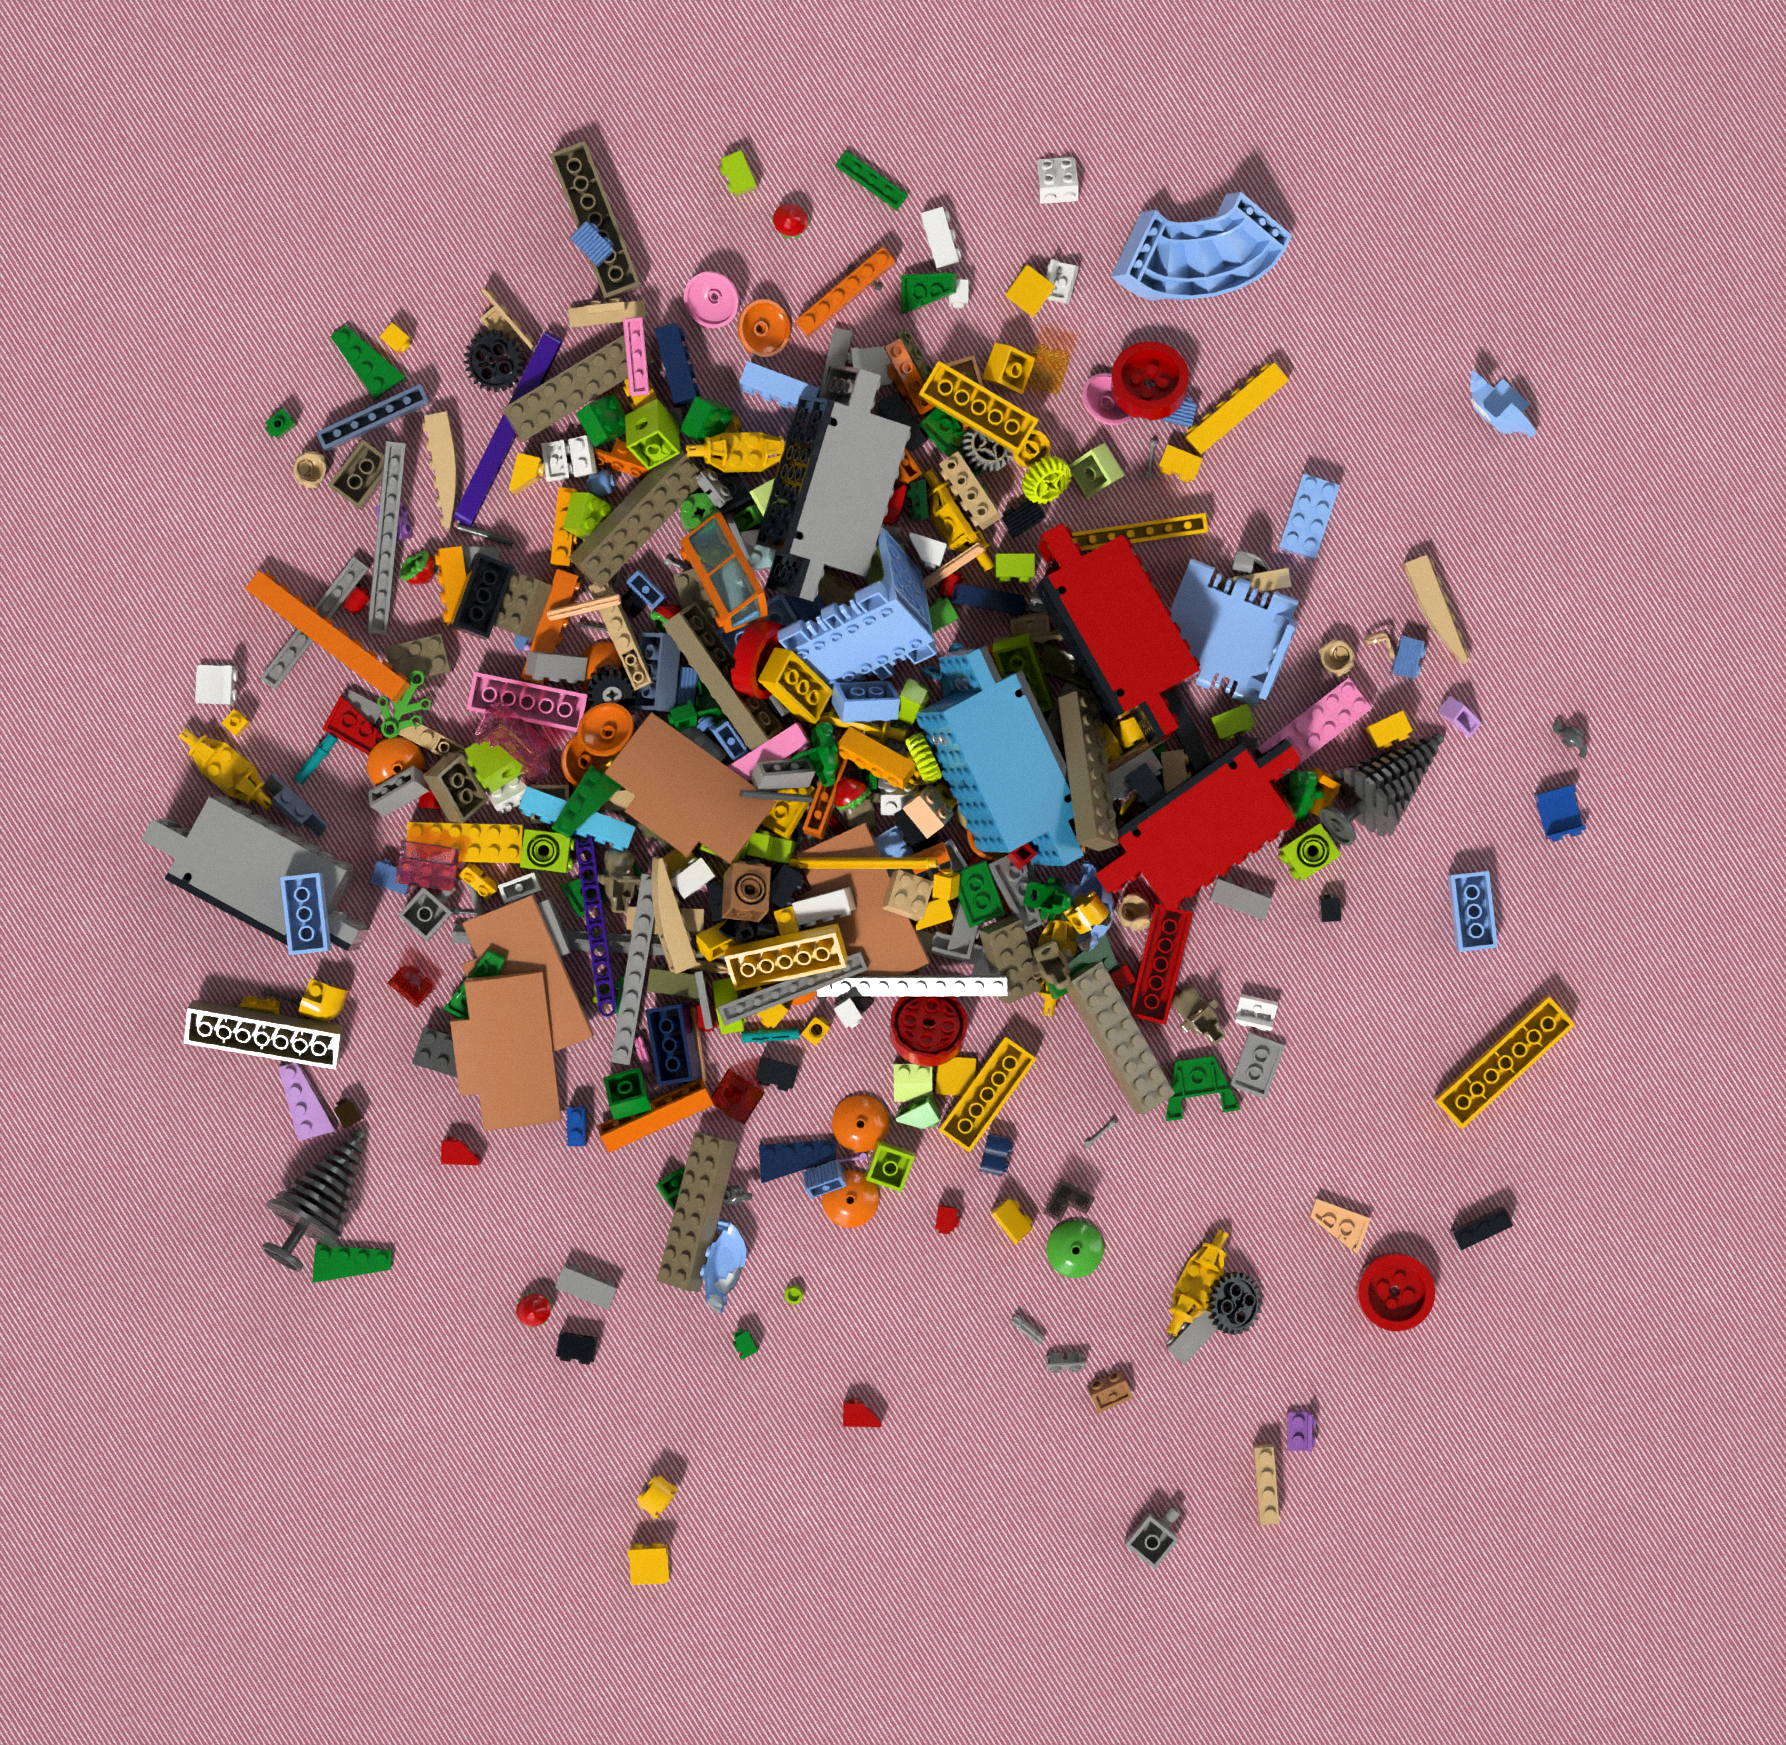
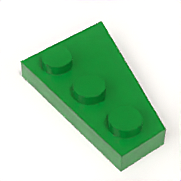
[901,273,957,314]

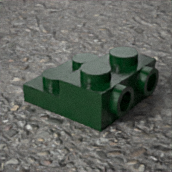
[907,479,929,522]

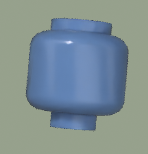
[586,470,616,497]

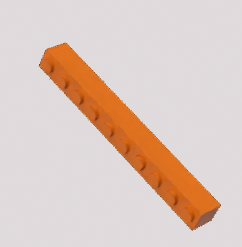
[245,571,411,703]

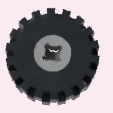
[587,665,636,710]

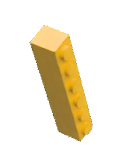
[1185,363,1289,456]

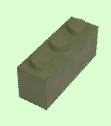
[647,965,708,999]

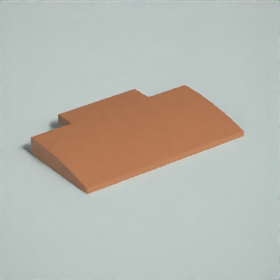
[605,712,777,865]
[796,823,930,976]
[461,895,594,1052]
[450,971,562,1131]

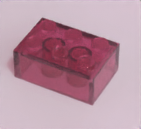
[395,840,459,891]

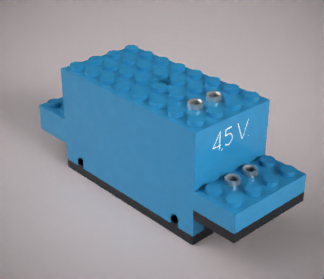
[916,645,1084,866]

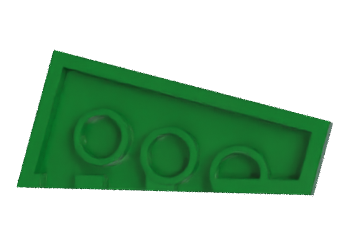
[552,765,623,838]

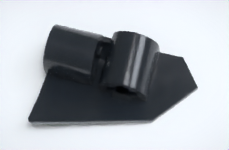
[718,914,774,940]

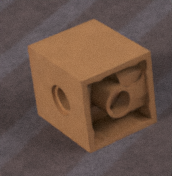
[721,861,771,922]

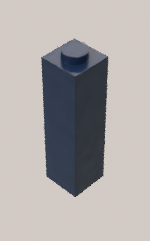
[951,584,1026,615]

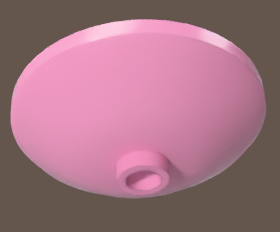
[684,271,739,328]
[1082,373,1132,425]

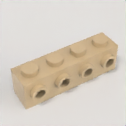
[939,451,1002,530]

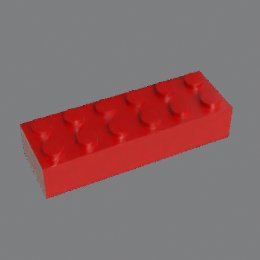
[1128,903,1193,1025]

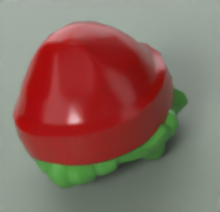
[771,203,809,239]
[399,550,434,585]
[650,604,681,634]
[834,778,871,811]
[516,1292,552,1328]

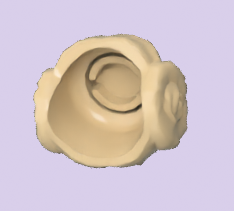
[293,450,327,488]
[1318,639,1355,677]
[1117,893,1151,931]

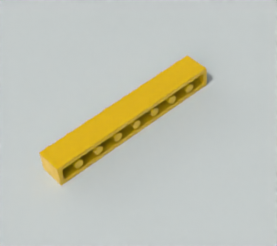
[1071,513,1208,552]

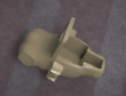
[846,768,881,830]
[597,848,641,913]
[1030,940,1073,990]
[1171,985,1225,1044]

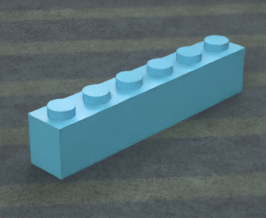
[519,786,636,851]

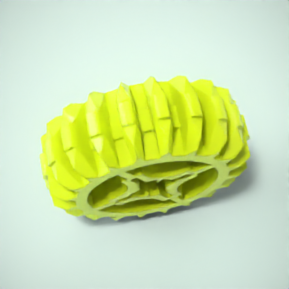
[1021,456,1072,505]
[906,733,942,785]

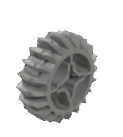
[961,427,1012,474]

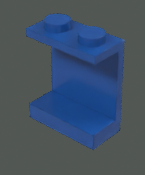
[1534,785,1586,842]

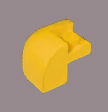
[299,978,350,1022]

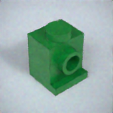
[265,408,297,439]
[666,700,697,731]
[733,1328,759,1360]

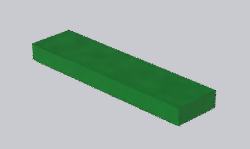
[835,150,908,211]

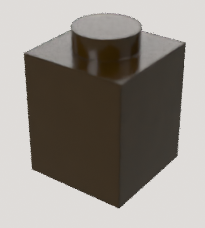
[333,1098,364,1129]

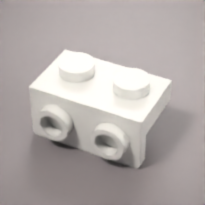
[1046,259,1079,304]
[568,435,597,477]
[541,439,573,482]
[486,775,527,815]
[881,784,919,815]
[1235,994,1278,1031]

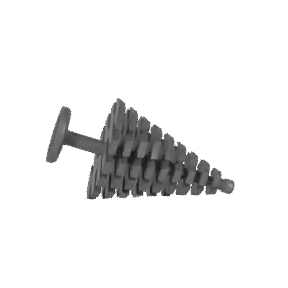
[1319,733,1444,846]
[261,1129,366,1272]

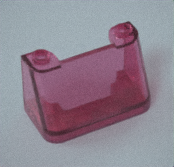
[473,702,551,787]

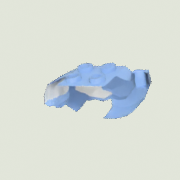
[1470,370,1537,438]
[1061,861,1114,952]
[700,1219,746,1314]

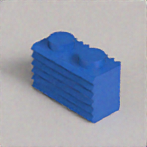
[566,1106,587,1146]

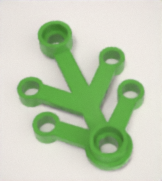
[377,670,432,738]

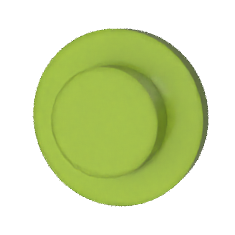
[784,1285,803,1305]

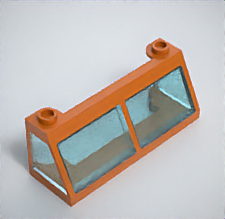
[679,512,769,633]

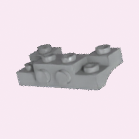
[930,896,980,960]

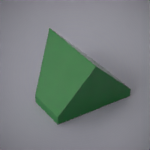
[656,1167,684,1210]

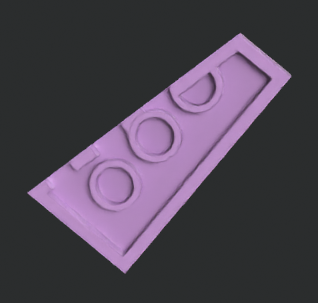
[278,1063,336,1141]

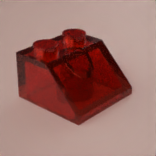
[387,964,436,1008]
[711,1069,765,1125]

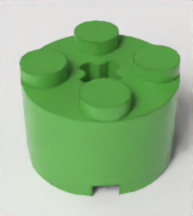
[680,493,719,536]

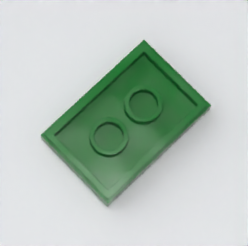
[953,860,1006,928]

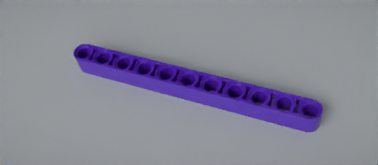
[453,331,563,527]
[574,831,617,1017]

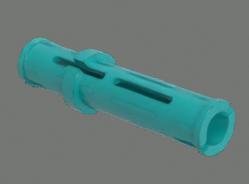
[293,733,339,785]
[741,1027,799,1044]

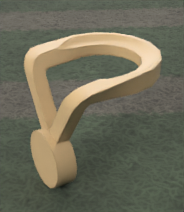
[1364,632,1395,659]

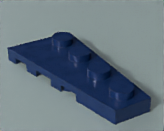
[759,1140,837,1183]

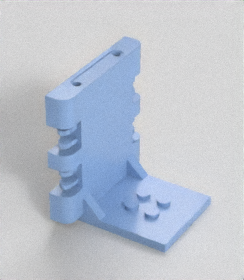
[777,528,937,695]
[1170,558,1299,708]

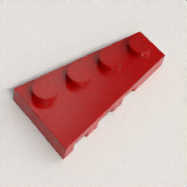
[322,695,387,755]

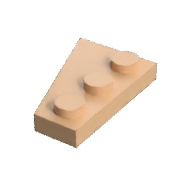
[1310,1199,1371,1255]

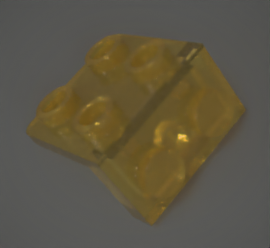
[1026,343,1070,395]

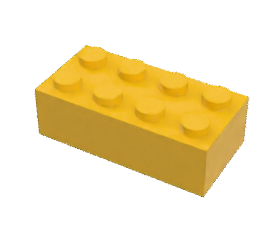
[758,647,833,724]

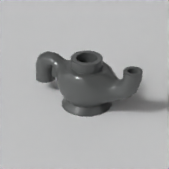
[1552,720,1587,759]
[723,1185,753,1205]

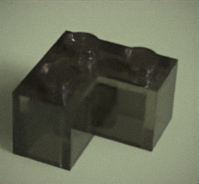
[1042,1178,1095,1222]

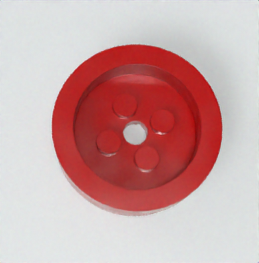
[1111,342,1189,421]
[731,619,786,699]
[889,996,968,1067]
[1356,1252,1435,1331]

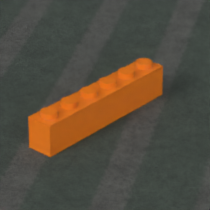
[795,247,895,339]
[521,569,582,686]
[803,727,861,839]
[597,1078,714,1153]

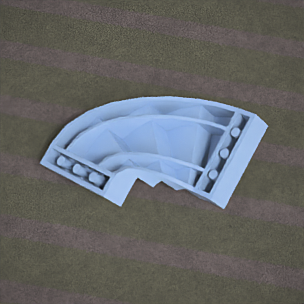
[1111,192,1292,301]

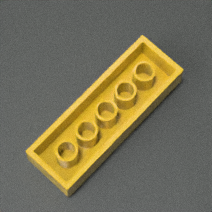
[919,361,1039,455]
[406,822,525,863]
[724,924,848,991]
[938,1036,1037,1153]

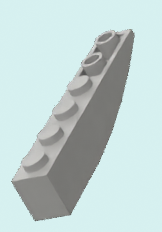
[818,327,853,398]

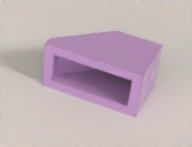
[1438,696,1482,738]

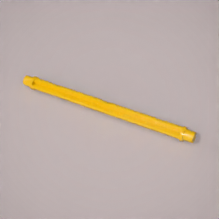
[789,857,938,869]

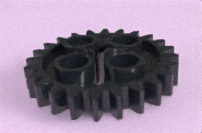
[464,329,526,392]
[1206,1272,1263,1335]

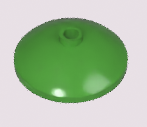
[1046,1220,1104,1278]

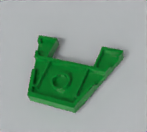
[1165,1055,1240,1121]

